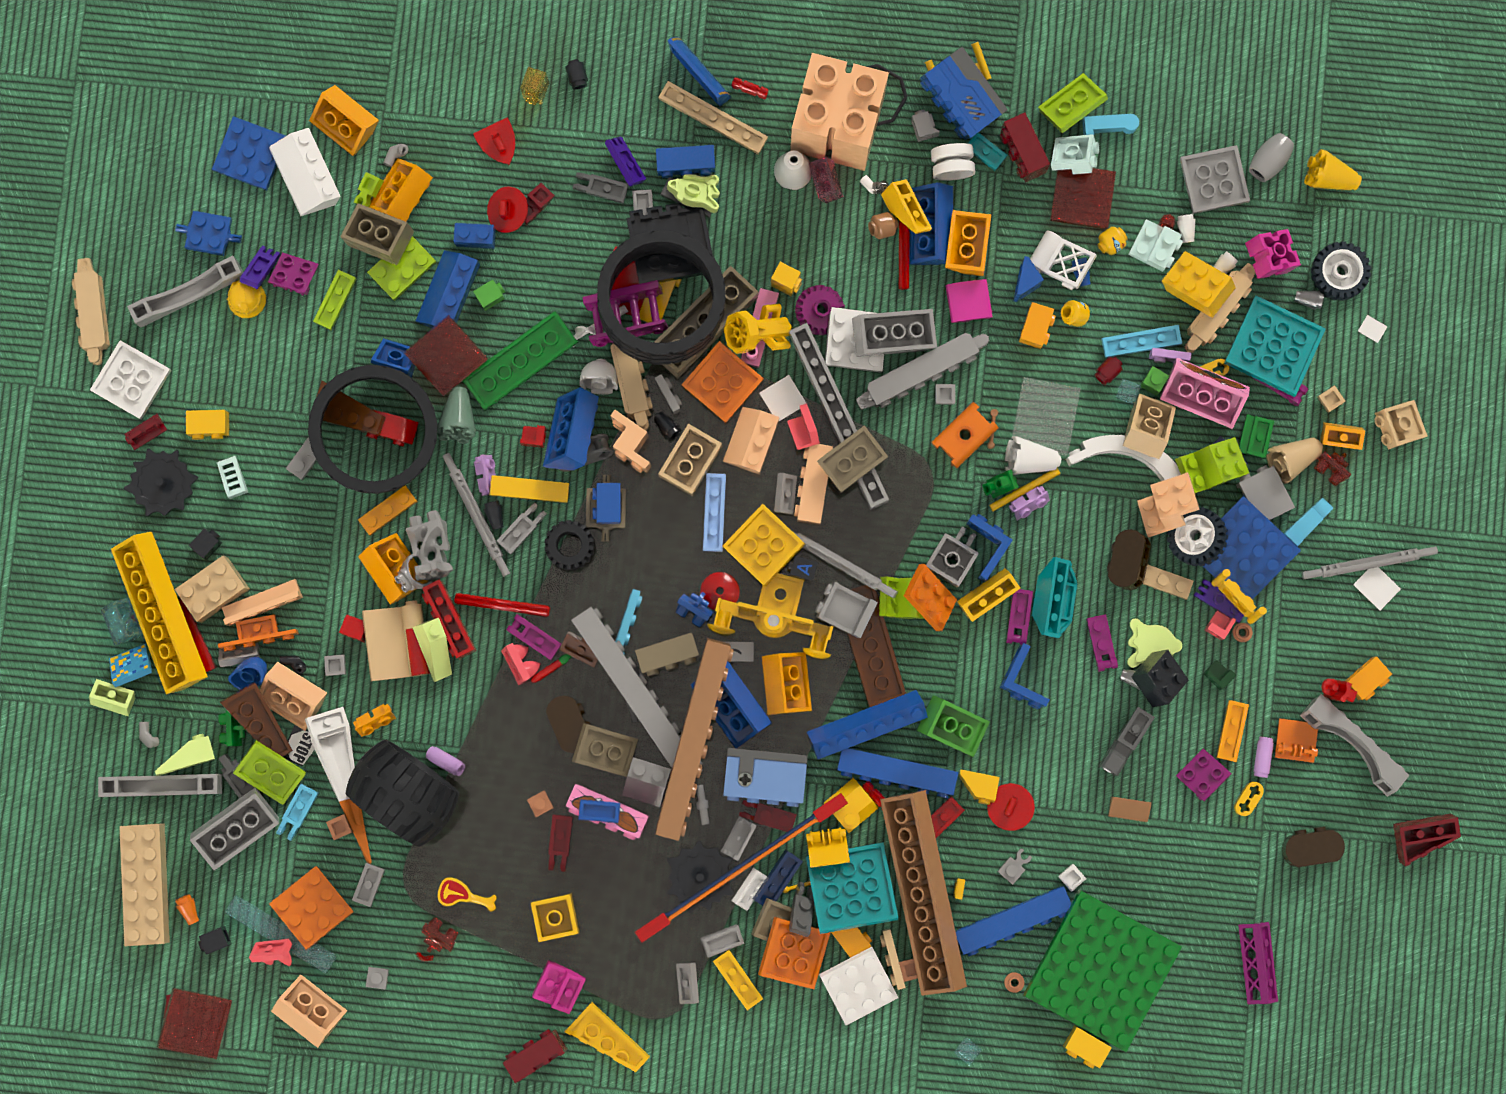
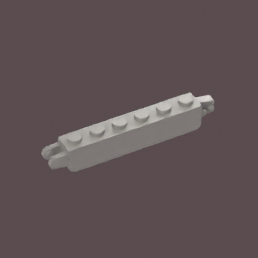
[856,333,989,410]

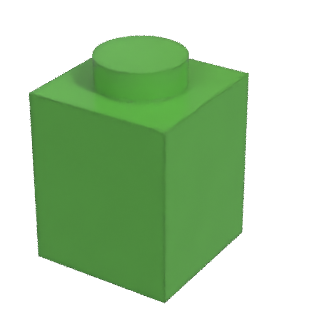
[473,279,505,311]
[1140,366,1169,396]

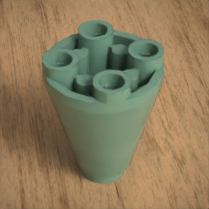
[437,387,476,444]

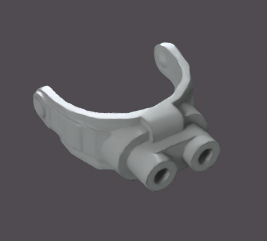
[395,554,433,593]

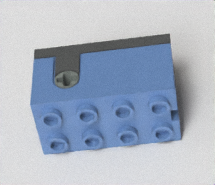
[723,748,808,807]

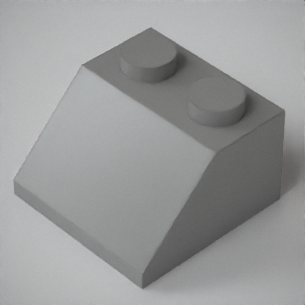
[622,757,672,807]

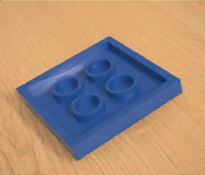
[212,116,286,191]

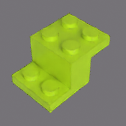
[1175,437,1249,494]
[879,577,925,619]

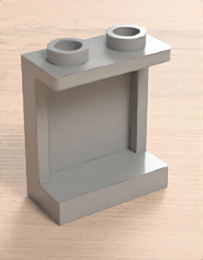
[1236,465,1295,520]
[815,582,878,638]

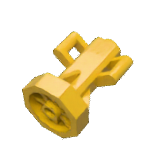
[724,304,791,354]

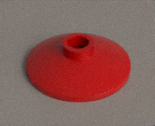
[700,572,740,610]

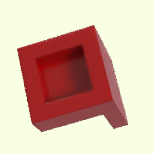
[520,425,547,448]
[339,615,366,643]

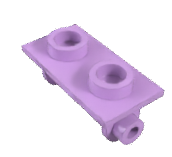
[474,455,496,496]
[1009,486,1050,520]

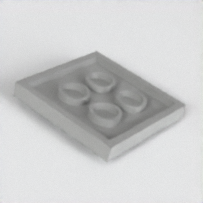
[1180,145,1250,214]

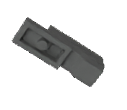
[1099,707,1155,776]

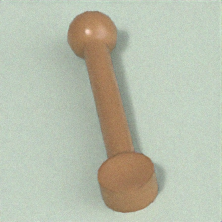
[987,409,998,449]

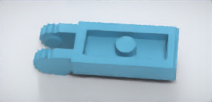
[277,784,319,841]

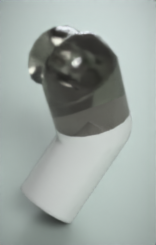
[860,175,889,194]

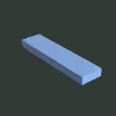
[703,473,726,552]

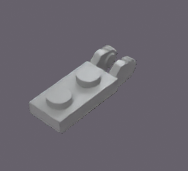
[496,503,547,555]

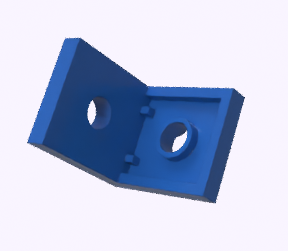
[966,514,1012,583]
[1000,643,1050,709]

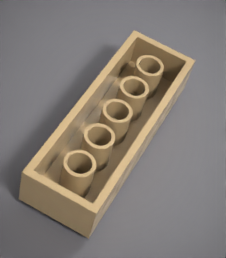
[120,823,170,946]

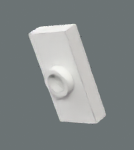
[732,868,767,911]

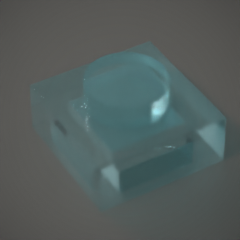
[954,1037,982,1066]

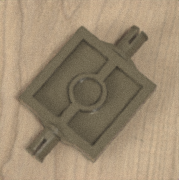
[586,475,626,542]

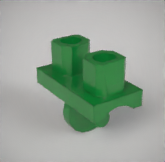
[982,469,1019,498]
[219,711,245,746]

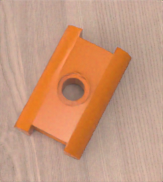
[931,402,999,469]

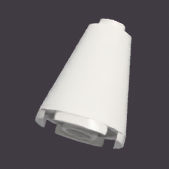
[774,151,812,190]
[1005,436,1061,475]

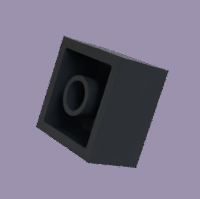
[1131,649,1189,707]

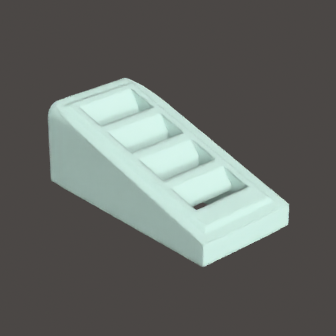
[217,456,248,499]

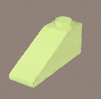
[412,618,452,682]
[155,734,215,776]

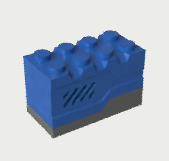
[920,47,1008,140]

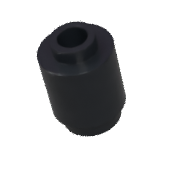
[565,59,588,90]

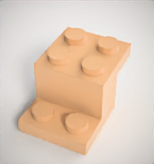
[611,410,651,473]
[1137,472,1200,538]

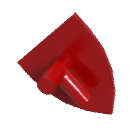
[473,117,516,165]

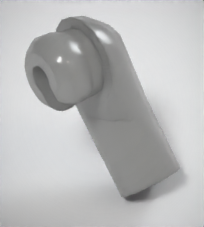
[383,144,408,167]
[139,722,159,748]

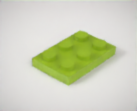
[1038,73,1108,133]
[367,236,436,301]
[233,740,306,805]

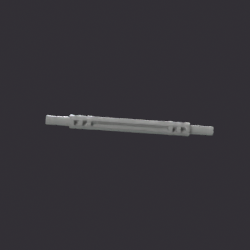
[442,453,510,577]
[791,530,898,598]
[1302,546,1438,580]

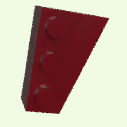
[1393,814,1461,867]
[503,1029,568,1083]

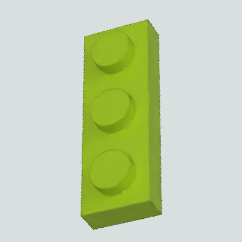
[313,270,357,331]

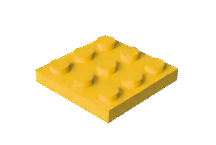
[723,504,805,586]

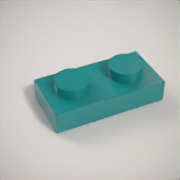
[968,132,1007,171]

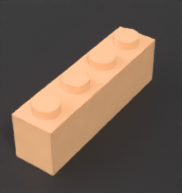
[794,444,833,525]

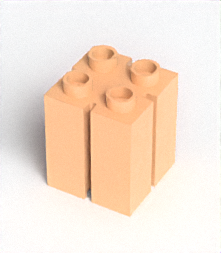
[791,53,889,171]

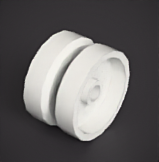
[931,143,975,181]

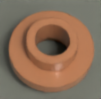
[1232,623,1253,642]
[1004,972,1024,993]

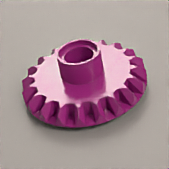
[795,285,845,335]

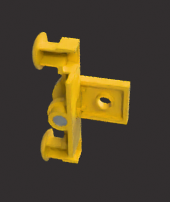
[707,573,833,659]

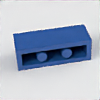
[656,145,715,178]

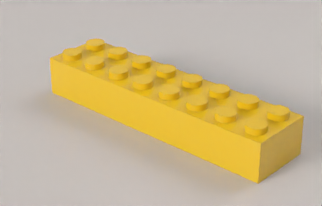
[111,532,208,694]

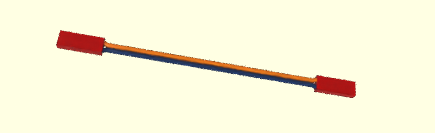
[635,793,848,943]

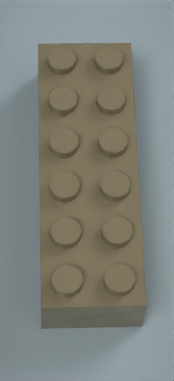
[655,266,759,379]

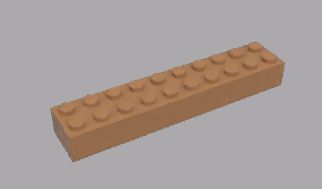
[655,638,734,841]
[880,790,967,996]

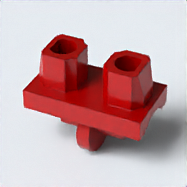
[1321,678,1357,702]

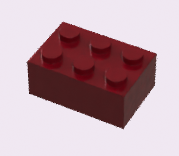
[999,112,1050,183]

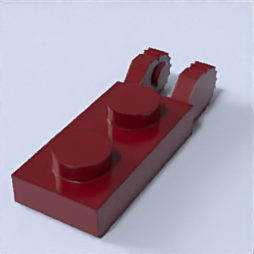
[739,800,797,832]
[548,815,573,872]

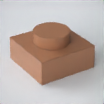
[527,790,554,817]
[326,814,353,840]
[899,958,918,982]

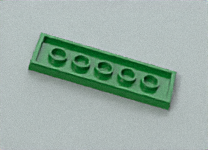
[462,311,579,411]

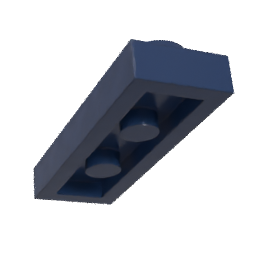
[752,849,803,906]

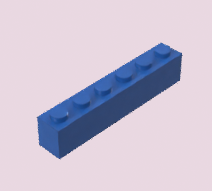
[807,690,928,759]
[837,748,958,798]
[955,886,1071,956]

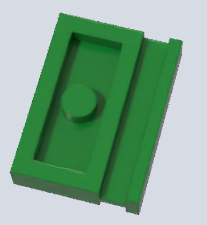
[1239,414,1274,459]

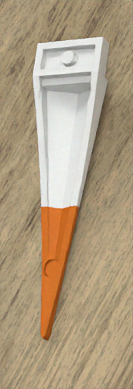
[305,707,372,864]

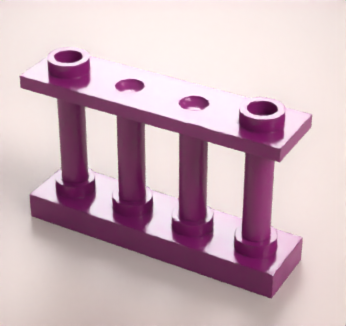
[583,280,668,347]

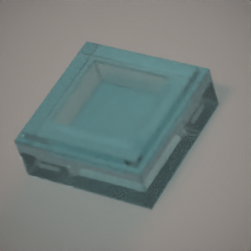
[1115,379,1141,405]

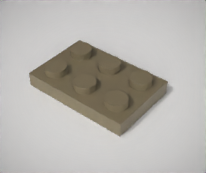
[817,425,888,493]
[572,723,638,777]

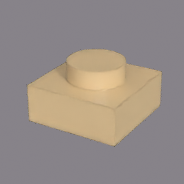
[1317,385,1345,413]

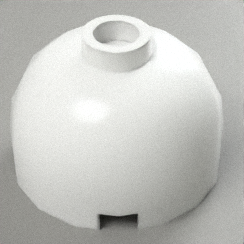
[580,359,618,395]

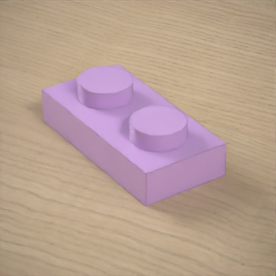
[1149,348,1191,365]

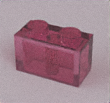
[809,156,844,204]

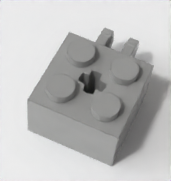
[926,526,979,588]

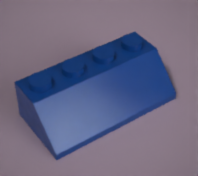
[909,182,953,265]
[416,250,480,336]
[543,387,599,470]
[691,662,772,749]

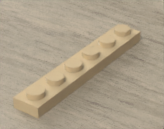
[658,81,768,155]

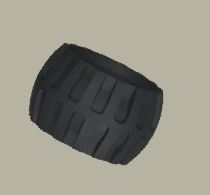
[345,739,460,847]

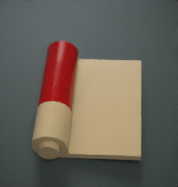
[362,601,431,681]

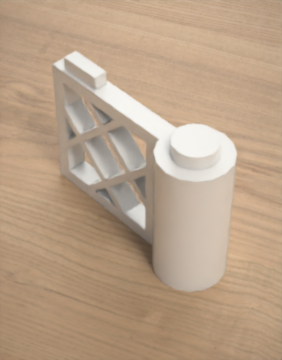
[1030,230,1097,290]

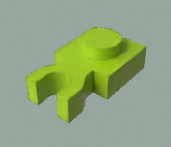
[354,172,384,207]

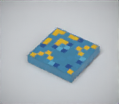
[109,644,152,687]

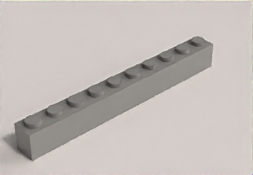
[789,323,889,510]
[571,606,703,771]

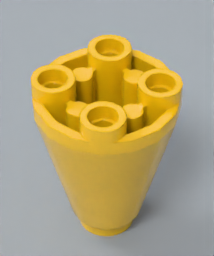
[1304,149,1362,191]

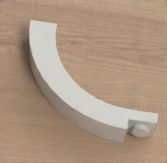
[1066,435,1181,481]

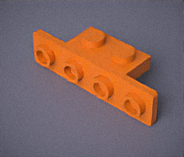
[218,615,299,652]

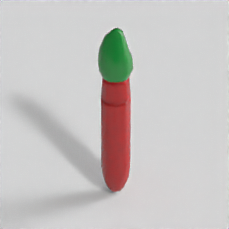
[531,654,572,683]

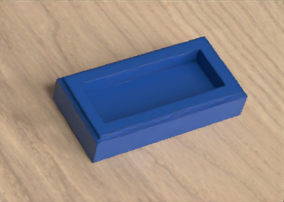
[578,799,620,823]

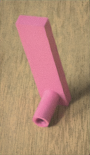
[741,288,779,368]

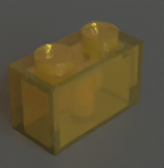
[520,67,549,105]

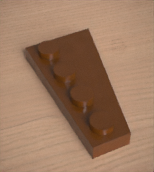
[316,381,386,436]
[220,682,293,757]

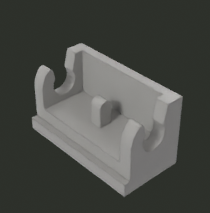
[721,816,757,861]

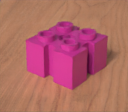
[1245,229,1301,279]

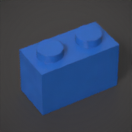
[454,223,496,249]
[592,483,621,524]

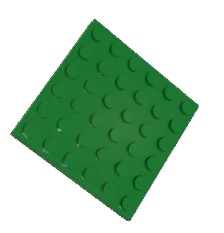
[1023,890,1182,1052]

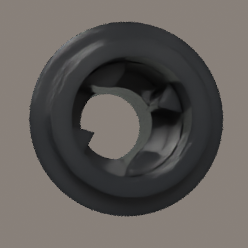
[653,411,681,440]
[483,500,504,530]

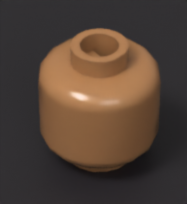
[868,212,899,239]

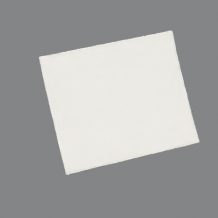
[1353,567,1401,611]

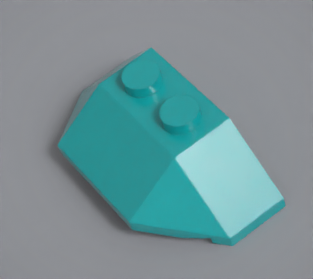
[1032,557,1078,638]

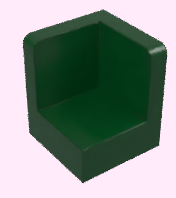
[1203,660,1236,690]

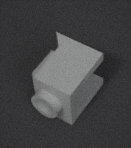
[911,110,940,142]

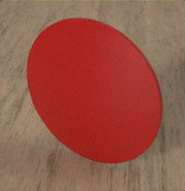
[487,186,528,233]
[987,783,1035,831]

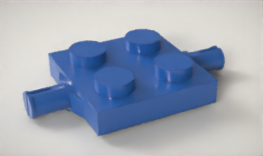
[175,211,242,256]

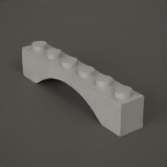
[127,256,243,328]
[1300,694,1409,797]
[98,774,222,797]

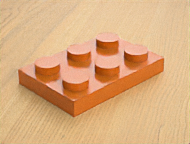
[904,564,957,631]

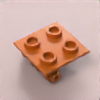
[1275,718,1318,763]

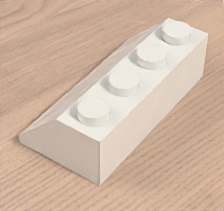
[269,128,340,216]

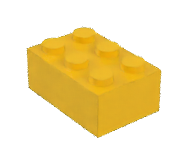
[1162,251,1236,318]

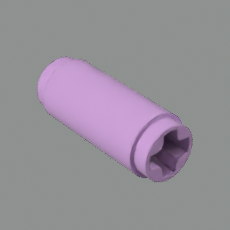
[1253,737,1274,778]
[426,746,465,776]

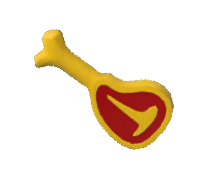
[438,877,497,912]

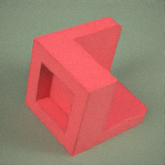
[1205,611,1236,640]

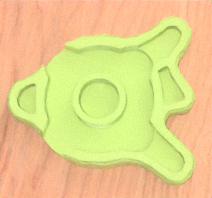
[667,174,720,213]
[1127,618,1182,668]

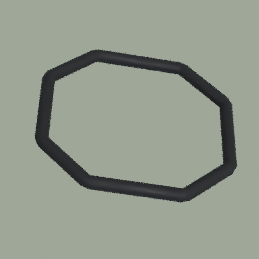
[866,64,908,126]

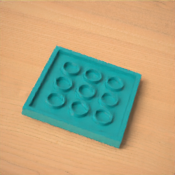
[1224,295,1326,397]
[806,843,898,934]

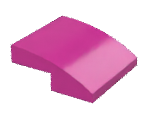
[945,279,993,323]
[532,960,586,1014]

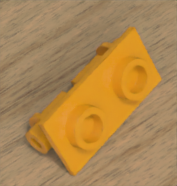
[353,704,396,737]

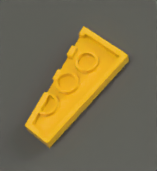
[565,1002,650,1072]

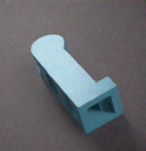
[1082,114,1139,135]
[1284,497,1333,546]

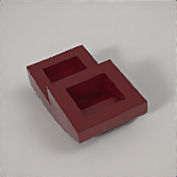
[524,183,555,226]

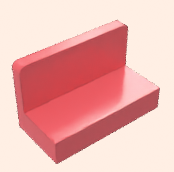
[787,403,820,450]

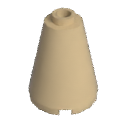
[1266,437,1323,484]

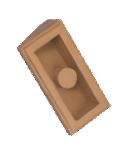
[1108,797,1152,822]

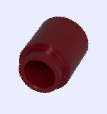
[1094,357,1123,385]

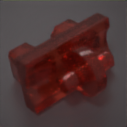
[1314,451,1352,486]
[421,917,458,953]

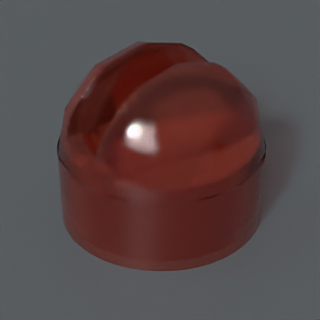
[1159,214,1175,230]

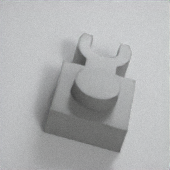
[997,849,1032,885]

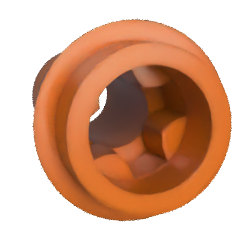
[175,894,199,925]

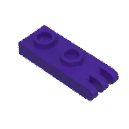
[605,136,646,187]
[240,245,281,289]
[1193,579,1244,623]

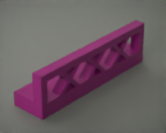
[1238,922,1278,1004]

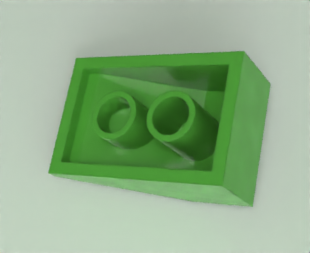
[916,695,990,757]

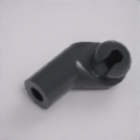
[280,655,306,674]

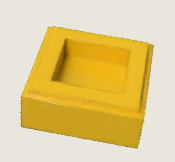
[953,878,965,900]

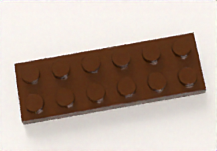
[847,585,906,707]

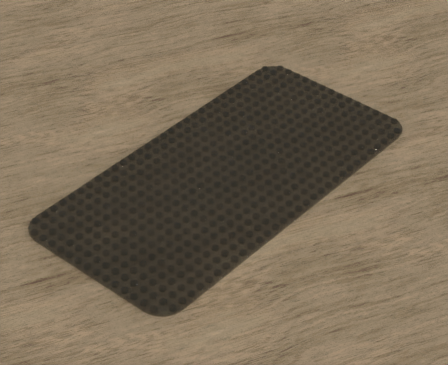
[403,350,934,1020]

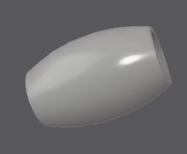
[1249,133,1294,182]

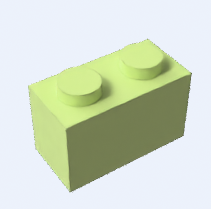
[89,679,135,716]

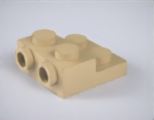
[1375,400,1427,450]

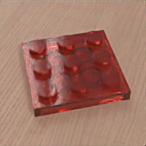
[1050,168,1116,229]
[404,315,488,396]
[157,988,232,1059]

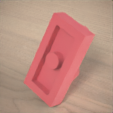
[501,643,541,685]
[249,939,292,966]

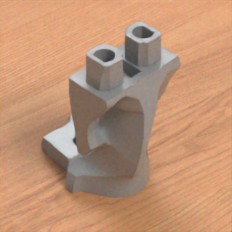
[406,510,453,581]

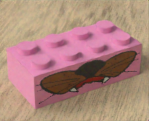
[1160,358,1250,429]
[566,784,650,840]

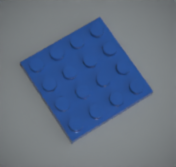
[1203,496,1301,599]

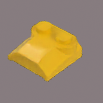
[824,778,878,833]

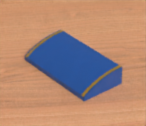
[668,37,731,107]

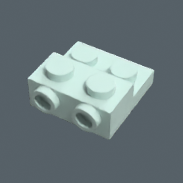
[1051,134,1099,174]
[1128,219,1183,272]

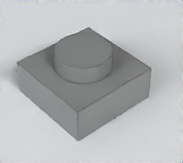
[935,384,955,405]
[324,655,346,676]
[366,967,389,990]

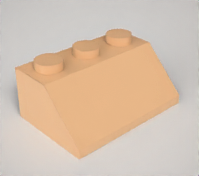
[723,407,779,475]
[260,662,327,731]
[271,975,347,1048]

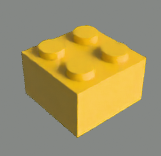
[531,893,580,942]

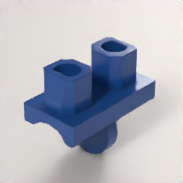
[676,592,713,627]

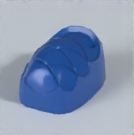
[228,657,267,690]

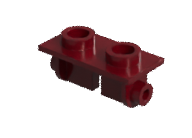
[124,414,168,451]

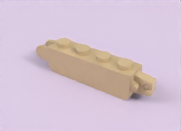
[72,258,110,366]
[1184,263,1255,353]
[610,344,653,431]

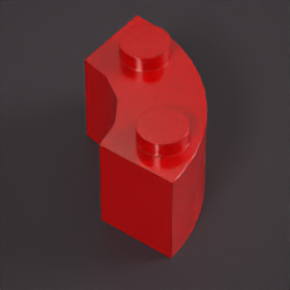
[361,410,419,447]

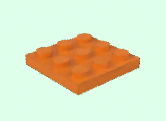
[681,341,764,423]
[269,866,354,950]
[758,917,831,989]

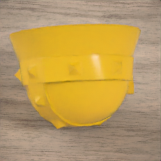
[227,280,266,318]

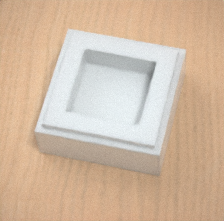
[1058,864,1086,892]

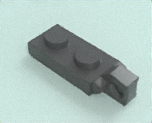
[218,754,262,798]

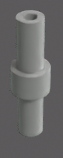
[696,785,710,825]

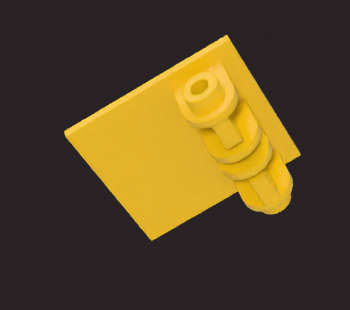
[806,827,850,868]

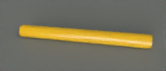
[989,468,1060,512]

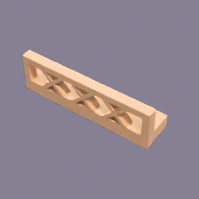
[222,579,303,626]

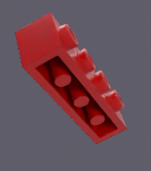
[422,579,477,659]

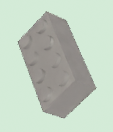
[852,309,937,357]
[190,788,279,870]

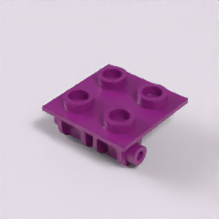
[268,252,319,296]
[1176,748,1232,801]

